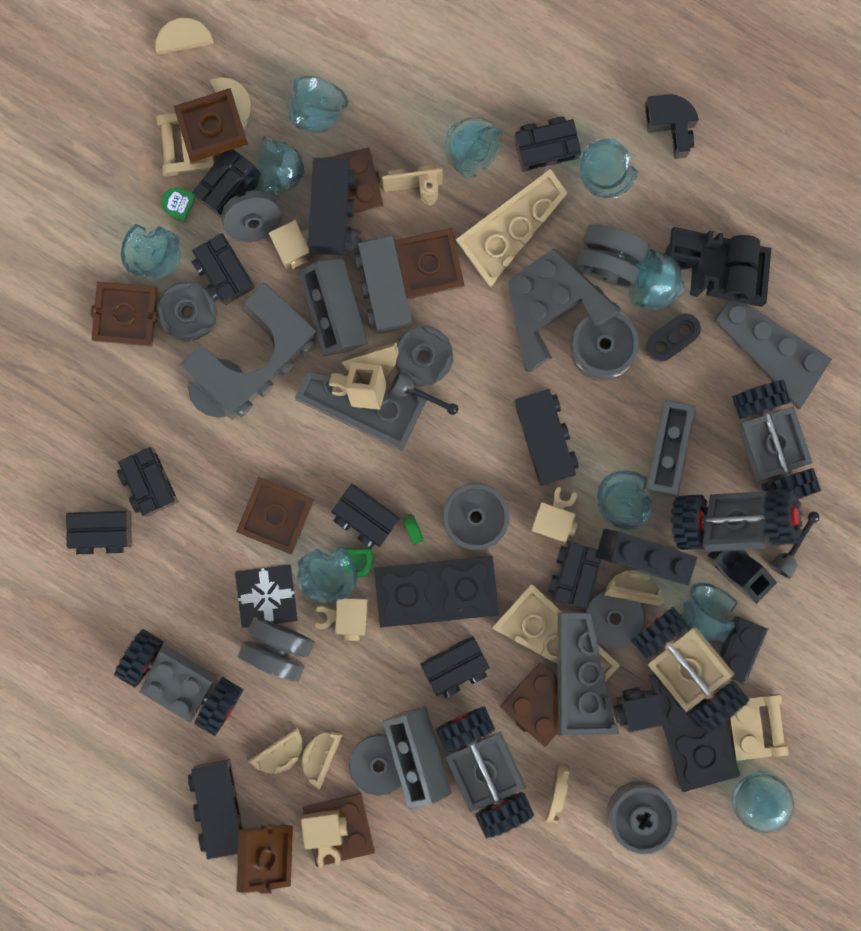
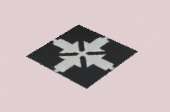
[235,565,298,628]

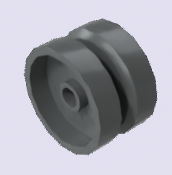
[574,224,650,288]
[571,313,639,381]
[443,484,509,550]
[238,617,315,681]
[606,781,677,854]

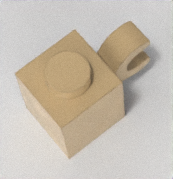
[269,220,313,270]
[329,362,387,410]
[530,486,578,543]
[315,597,368,641]
[301,809,348,868]

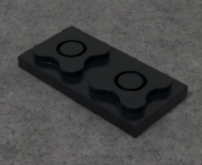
[374,556,499,628]
[649,674,740,792]

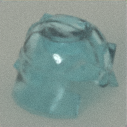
[287,76,349,134]
[258,136,306,195]
[578,138,638,198]
[120,224,181,280]
[597,470,652,530]
[297,547,357,603]
[680,583,738,642]

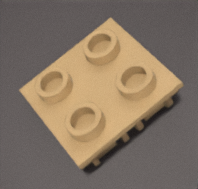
[382,165,443,205]

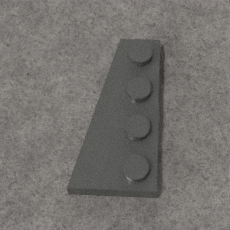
[715,300,832,409]
[295,372,427,451]
[558,613,619,736]

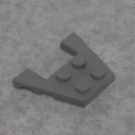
[508,249,622,372]

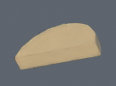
[156,18,214,55]
[210,77,252,129]
[341,342,399,377]
[605,570,664,606]
[248,727,303,774]
[301,731,343,790]
[545,763,570,824]

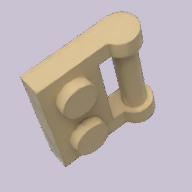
[156,113,215,176]
[729,694,789,761]

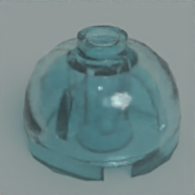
[444,117,503,178]
[629,249,684,311]
[732,771,795,833]

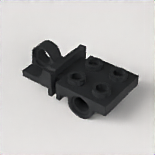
[664,227,772,307]

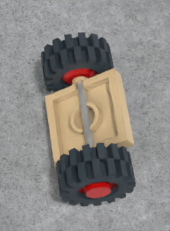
[631,607,750,734]

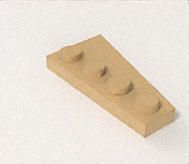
[455,169,567,288]
[491,584,620,682]

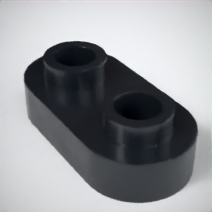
[646,314,701,362]

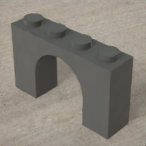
[180,282,316,420]

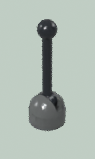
[389,371,459,415]
[770,511,820,579]

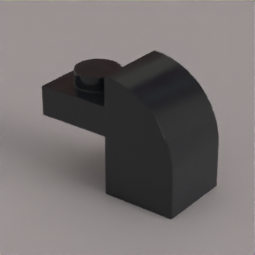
[644,94,699,159]
[707,550,777,604]

